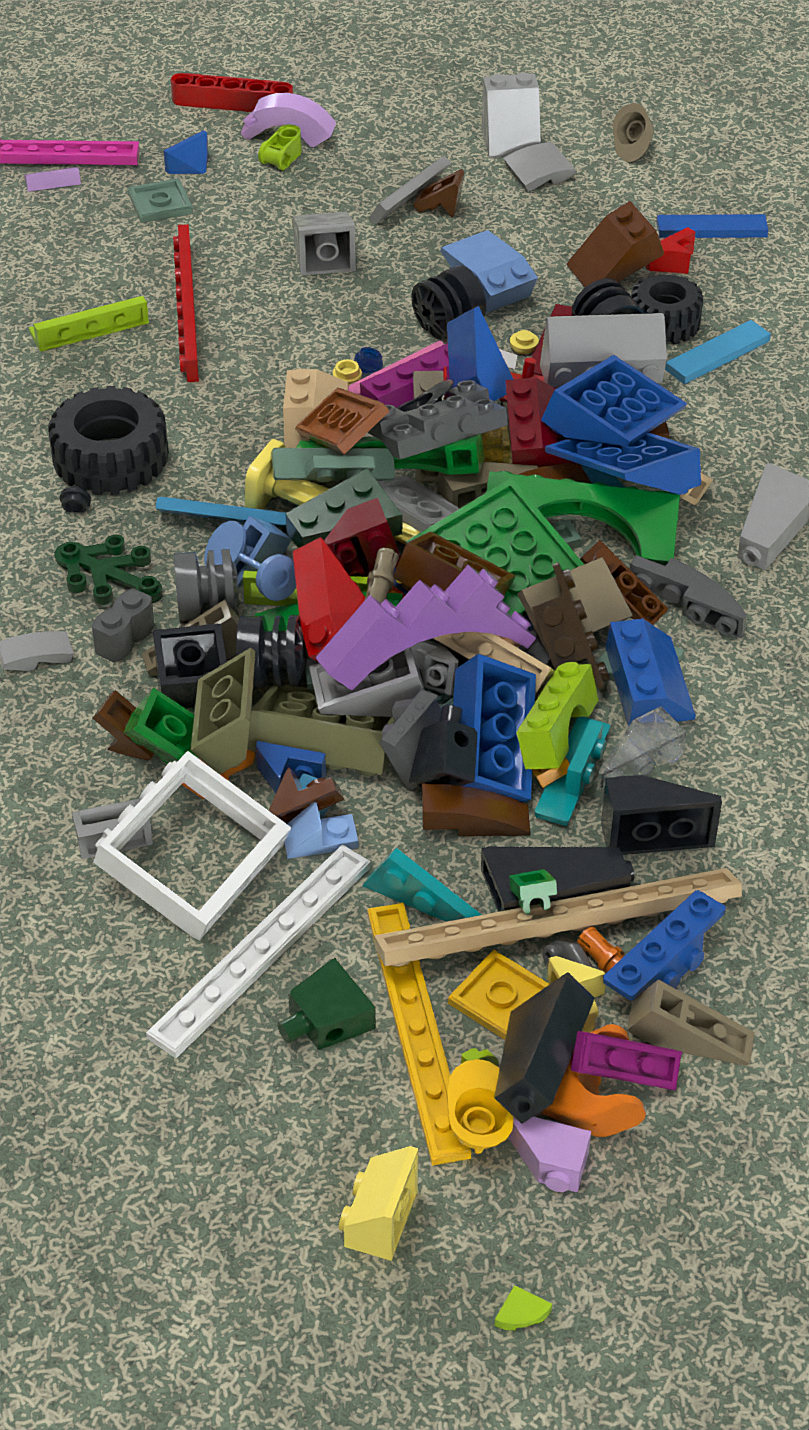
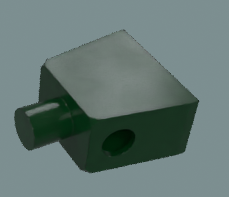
[277,958,376,1050]

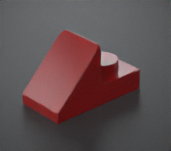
[646,227,696,274]

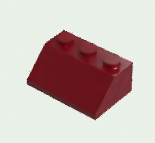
[505,377,575,468]

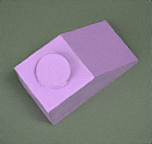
[509,1116,591,1192]

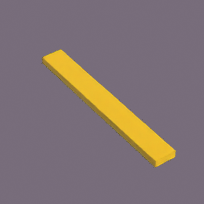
[367,903,471,1166]

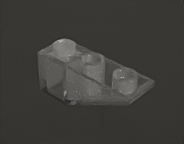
[597,707,687,796]

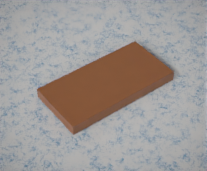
[295,387,390,454]

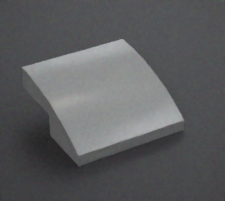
[503,142,577,191]

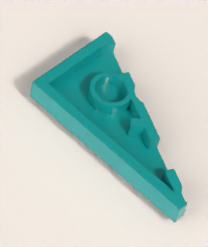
[362,848,482,922]

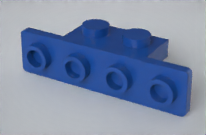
[603,890,726,1001]

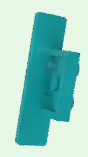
[534,717,610,826]

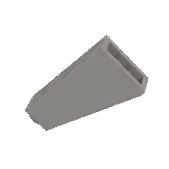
[737,463,809,570]

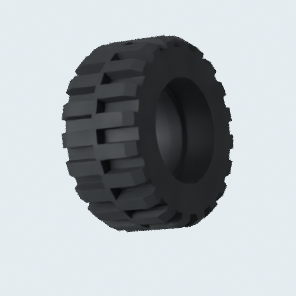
[48,386,169,495]

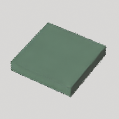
[128,178,193,223]

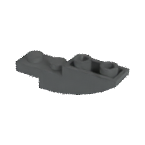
[630,555,747,639]

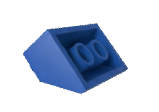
[606,619,696,727]

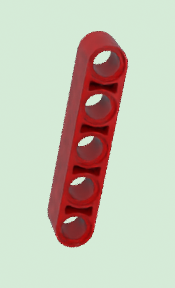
[170,73,293,112]

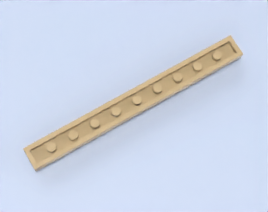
[374,868,742,966]

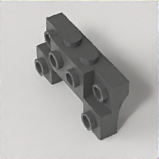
[368,380,508,459]

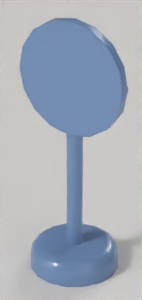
[204,521,296,601]

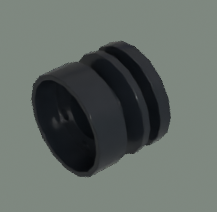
[411,265,487,340]
[571,278,645,316]
[236,615,307,687]

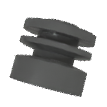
[173,549,239,621]

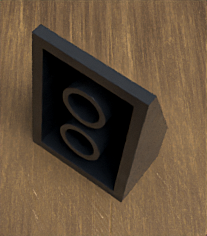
[601,775,722,855]

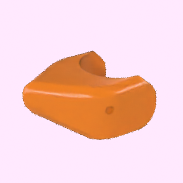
[540,1024,646,1137]

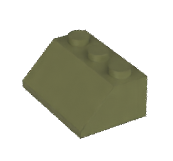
[191,648,255,774]

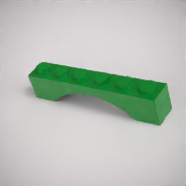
[296,434,485,475]

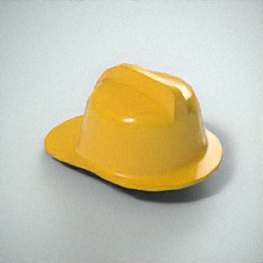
[447,1059,514,1154]

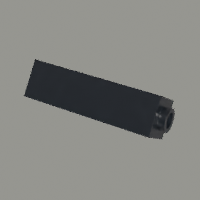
[481,846,634,912]
[494,972,594,1124]

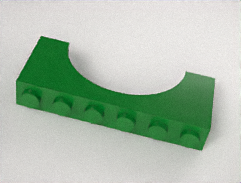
[486,471,680,566]

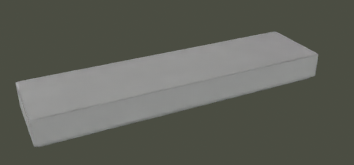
[369,156,451,224]

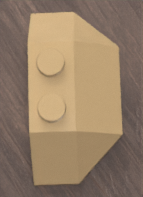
[283,369,349,448]

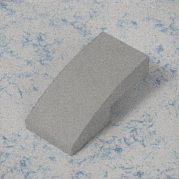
[0,631,74,671]

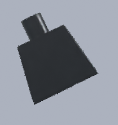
[409,705,477,788]

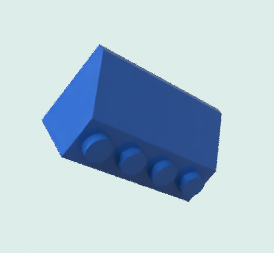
[453,654,536,802]

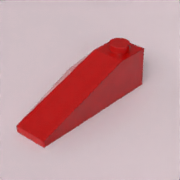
[292,537,365,663]

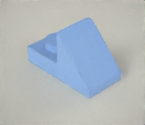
[284,802,359,859]

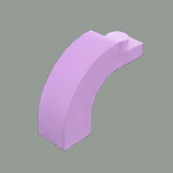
[240,93,336,147]

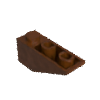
[580,540,668,625]

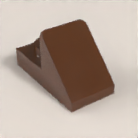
[413,169,465,217]
[92,690,154,760]
[269,767,345,824]

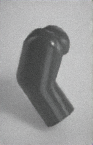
[542,940,594,968]

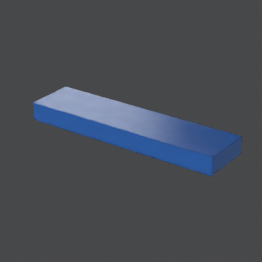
[656,214,768,238]

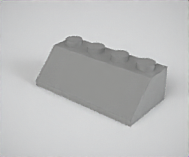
[540,313,667,387]

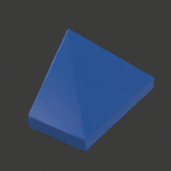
[164,130,209,174]

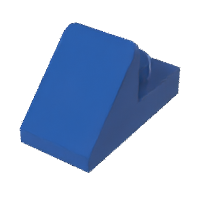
[256,741,326,793]

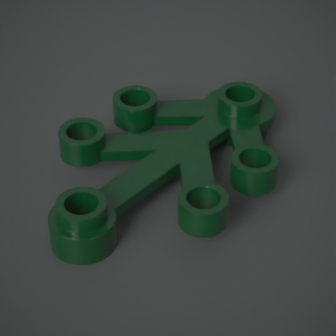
[54,534,163,605]

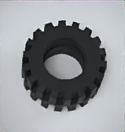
[631,274,703,345]

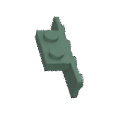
[271,448,395,482]

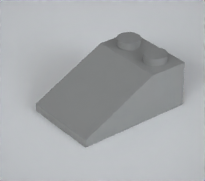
[309,647,425,717]

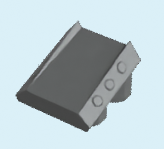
[379,690,442,791]

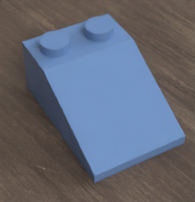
[440,230,538,313]

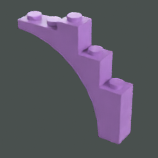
[316,565,536,690]

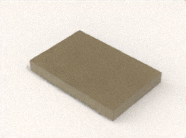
[517,557,632,653]

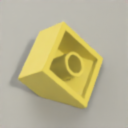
[339,1146,418,1261]

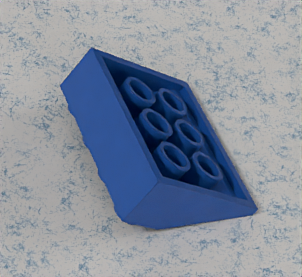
[541,355,687,446]
[545,432,701,495]

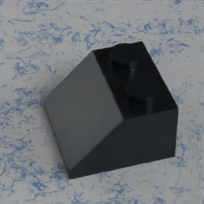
[153,623,227,707]

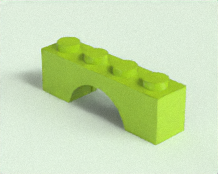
[516,662,599,769]

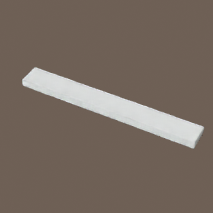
[146,844,371,1058]

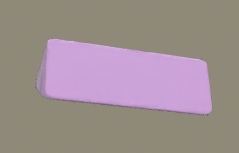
[24,167,81,192]

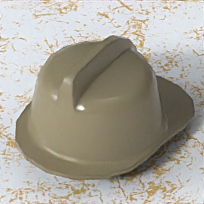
[613,103,654,163]

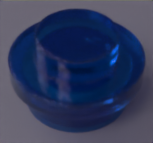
[354,347,383,373]

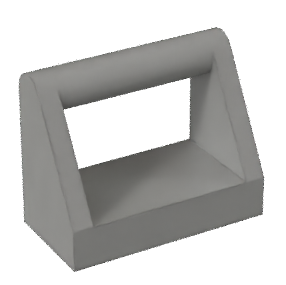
[71,798,153,859]

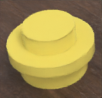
[510,330,539,355]
[333,359,362,385]

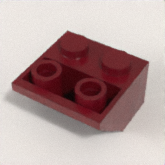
[324,497,401,577]

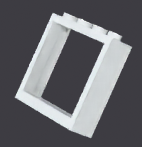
[93,751,291,941]

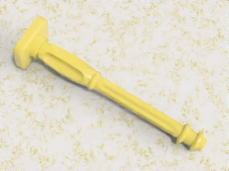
[245,439,420,544]

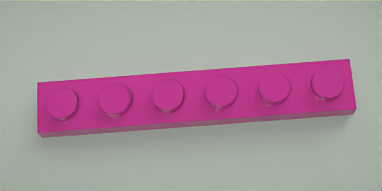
[0,140,140,165]

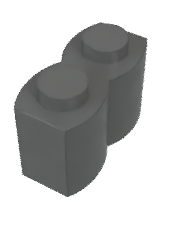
[92,588,155,663]

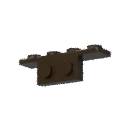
[532,562,611,693]

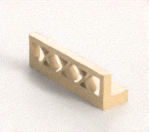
[433,632,554,700]

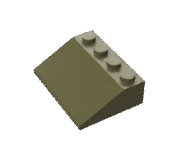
[247,682,394,776]

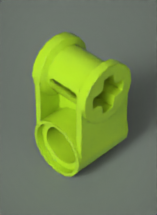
[258,124,302,171]

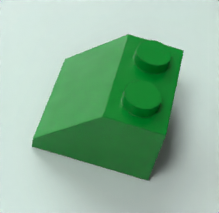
[123,687,199,764]

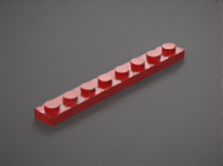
[173,224,199,382]

